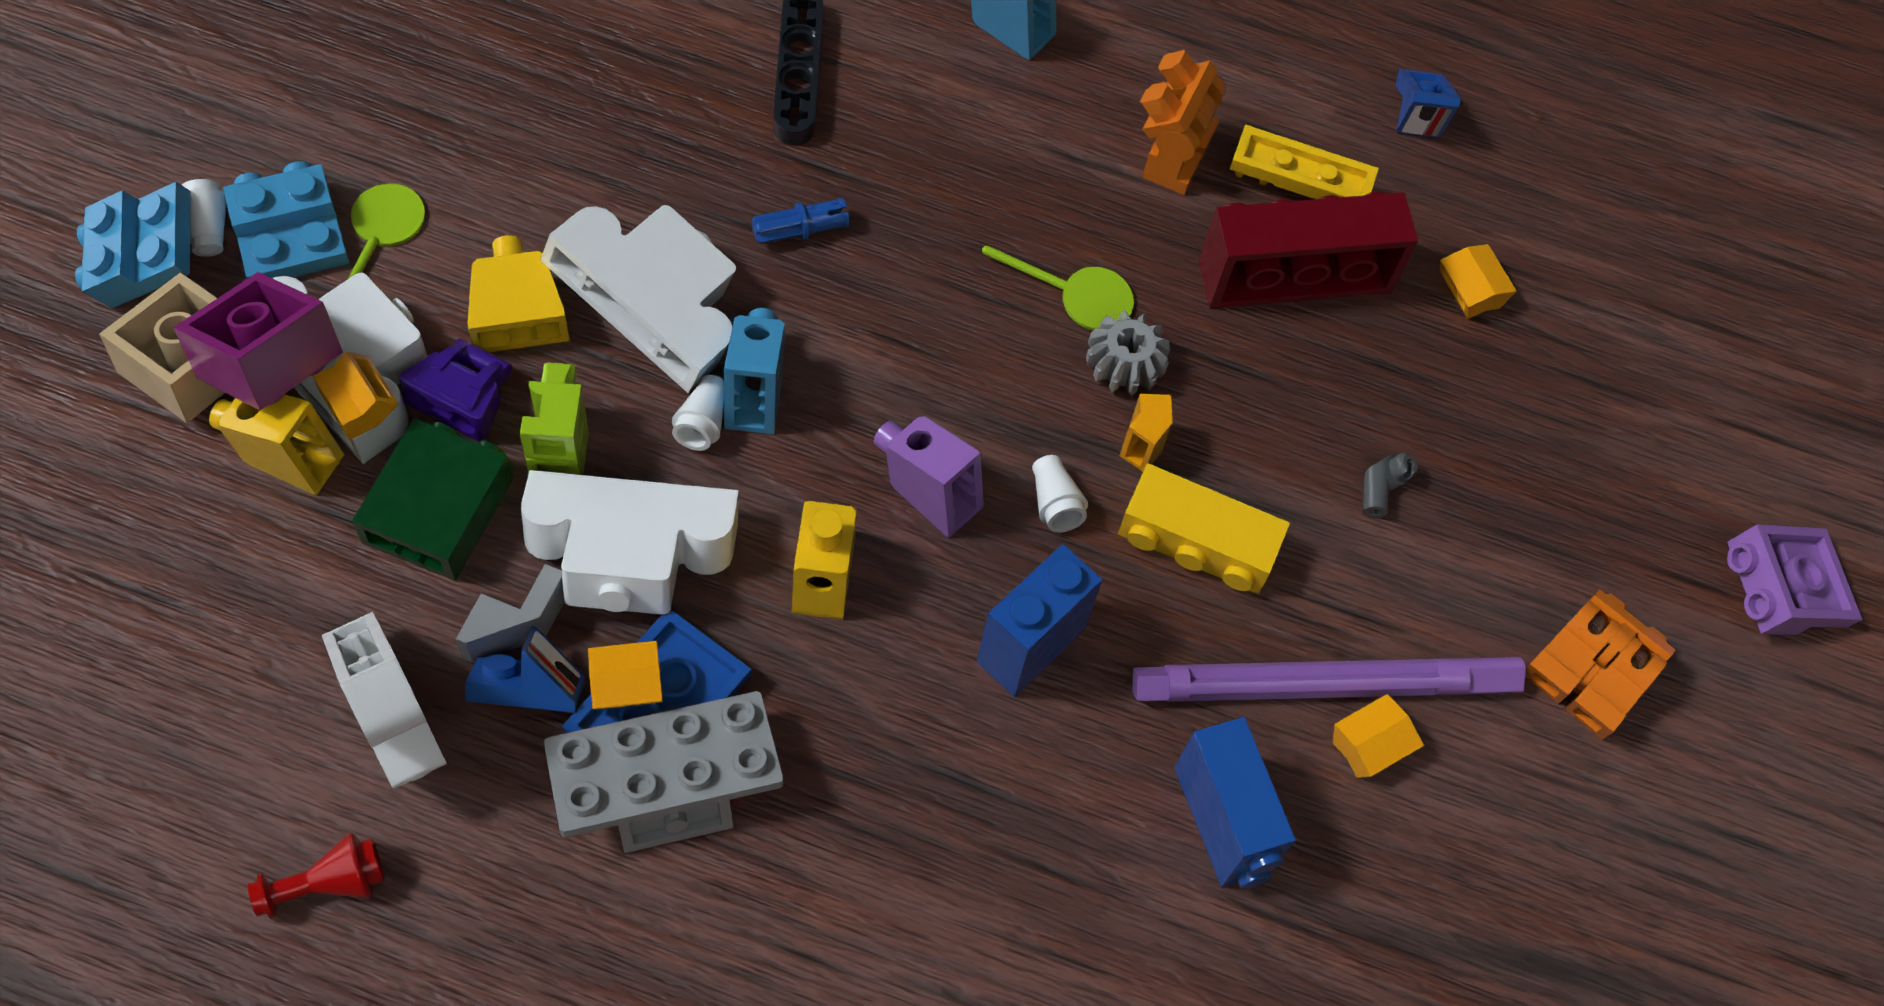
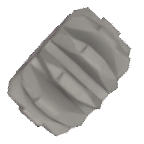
[1086,310,1170,396]

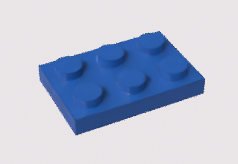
[562,610,752,734]

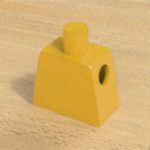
[467,235,570,353]
[209,394,344,496]
[792,501,857,620]

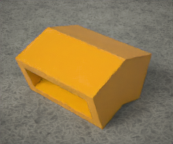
[1440,244,1517,319]
[313,352,399,441]
[1119,394,1173,472]
[588,641,663,710]
[1333,694,1424,778]

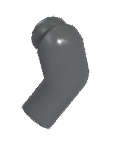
[1363,452,1418,518]

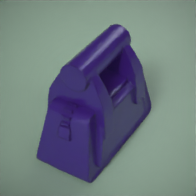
[399,338,512,442]

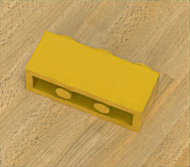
[1117,463,1290,594]

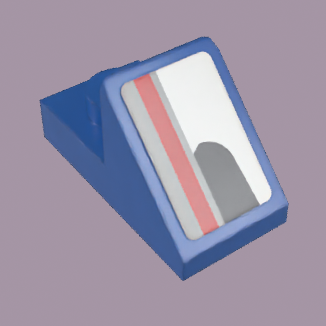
[1395,69,1461,138]
[465,626,585,713]

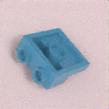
[223,161,350,279]
[75,182,191,308]

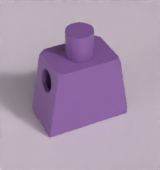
[874,416,984,538]

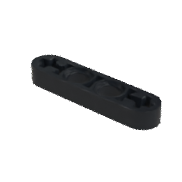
[773,0,823,146]

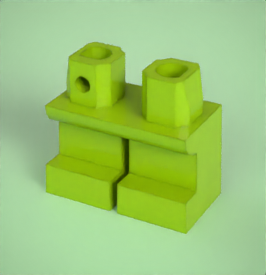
[520,363,589,475]

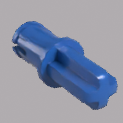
[752,197,849,244]

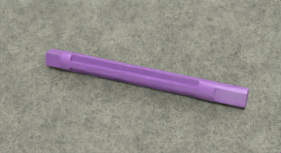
[1132,657,1526,702]

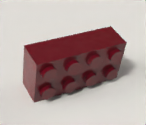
[1198,191,1418,309]

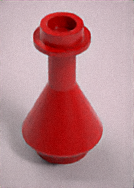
[247,833,385,919]

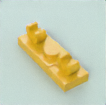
[1230,125,1379,199]

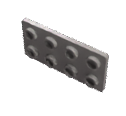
[544,691,784,853]

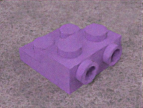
[1727,524,1862,635]

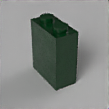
[352,418,514,582]

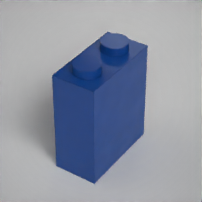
[977,544,1103,697]
[1174,716,1296,889]

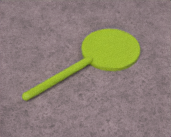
[347,183,425,280]
[982,245,1134,331]

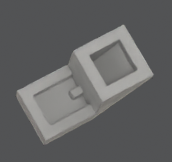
[456,564,564,663]

